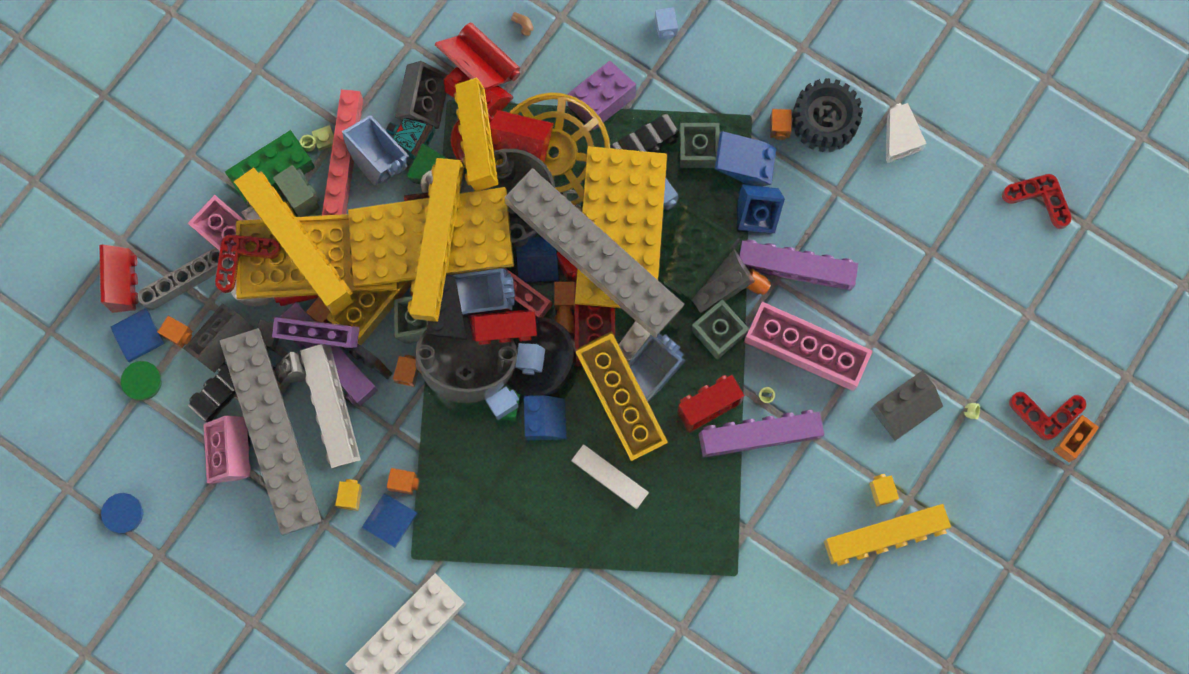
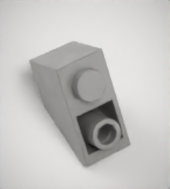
[275,352,306,384]

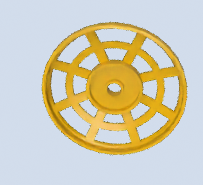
[495,92,610,206]

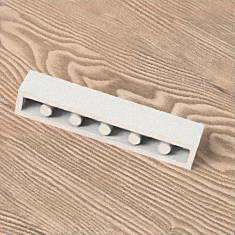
[300,344,361,468]

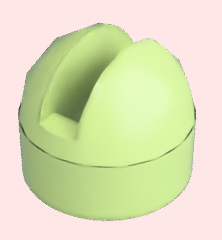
[300,135,316,152]
[759,387,775,403]
[964,403,980,419]

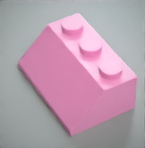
[188,195,244,261]
[204,416,251,484]

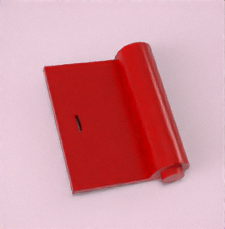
[435,22,520,90]

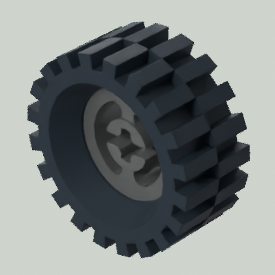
[792,78,863,152]

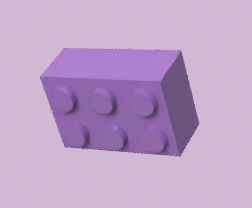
[568,61,636,130]

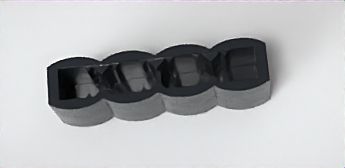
[610,114,679,153]
[188,363,236,423]

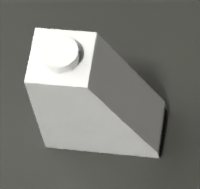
[886,103,927,163]

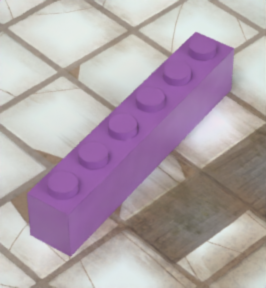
[738,239,858,291]
[279,302,378,407]
[699,410,825,457]

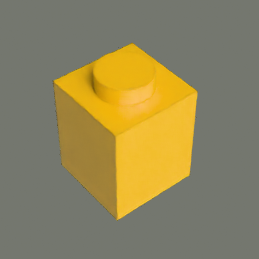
[869,474,899,507]
[335,479,362,511]

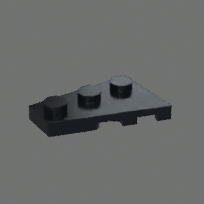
[340,344,393,380]

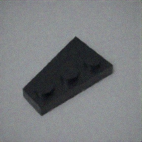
[426,276,467,340]

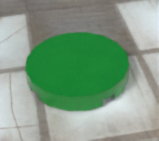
[120,361,162,401]

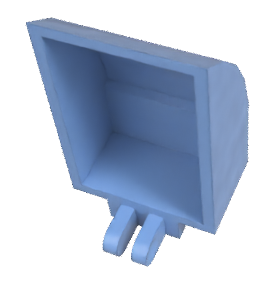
[342,115,409,186]
[448,268,515,316]
[628,334,686,402]

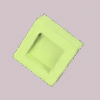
[312,125,334,151]

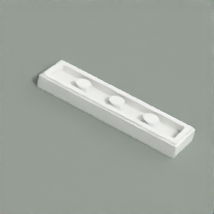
[571,444,649,510]

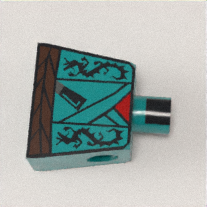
[386,118,436,161]

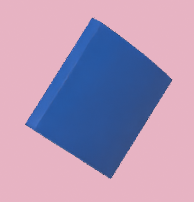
[111,308,165,363]
[362,493,418,548]

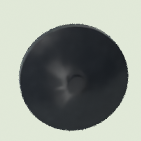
[507,317,576,396]

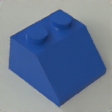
[737,184,785,233]
[516,237,559,283]
[524,396,566,441]

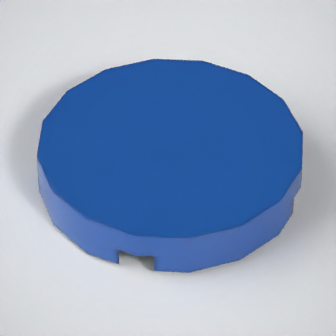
[101,493,144,534]

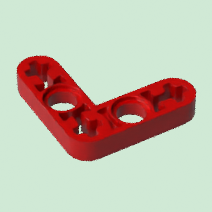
[1002,174,1072,229]
[215,235,281,293]
[1009,392,1087,441]

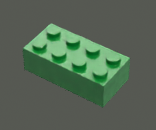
[225,130,315,207]

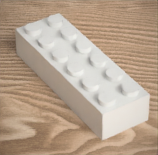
[345,573,466,674]

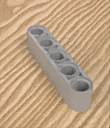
[138,248,230,310]

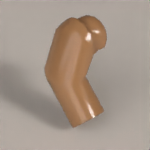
[511,12,534,36]

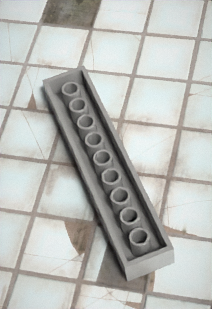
[505,168,684,338]
[220,328,323,536]

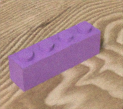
[272,317,359,348]

